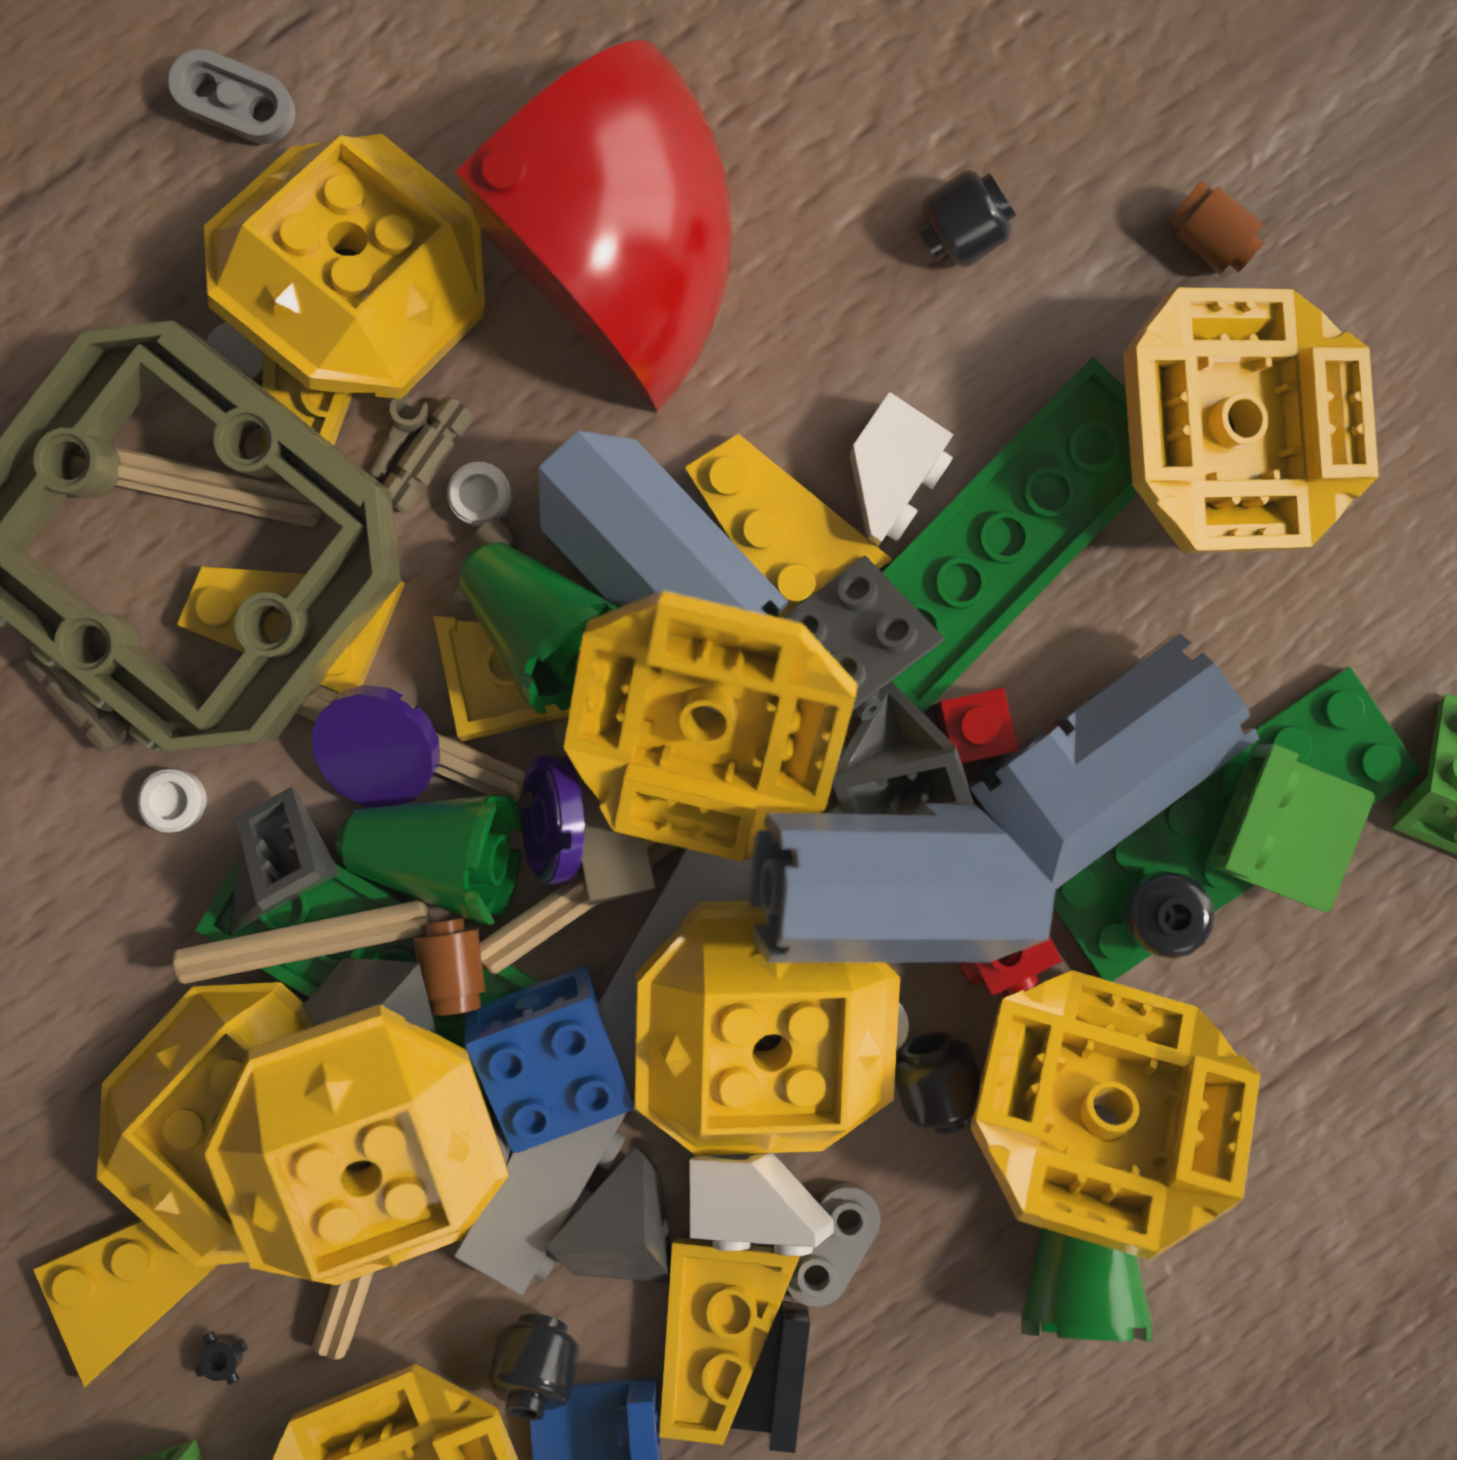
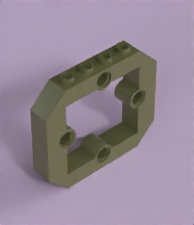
[0,321,401,752]

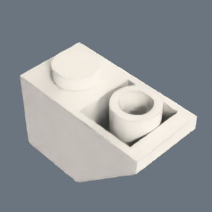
[849,392,954,547]
[690,1153,834,1256]

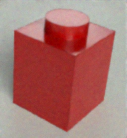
[932,687,1019,763]

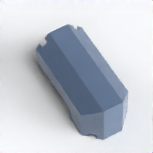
[538,431,788,616]
[968,633,1259,890]
[749,803,1056,962]

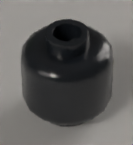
[917,170,1017,267]
[1120,871,1215,959]
[895,1032,981,1134]
[489,1314,579,1420]

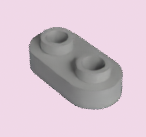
[168,49,296,144]
[787,1182,881,1307]

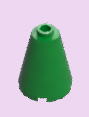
[459,542,619,714]
[336,794,522,925]
[1021,1228,1153,1342]

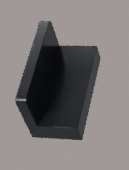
[731,1302,810,1453]

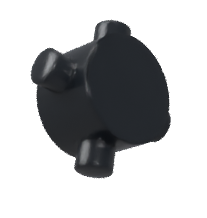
[194,1331,248,1385]

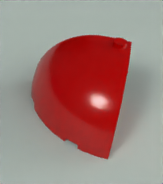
[455,40,732,412]

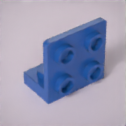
[465,965,635,1153]
[530,1377,662,1460]

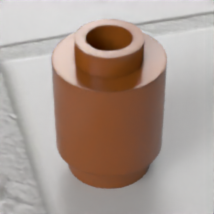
[1167,180,1265,275]
[413,917,486,1016]

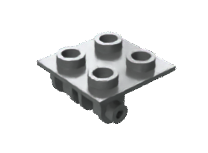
[781,555,944,721]

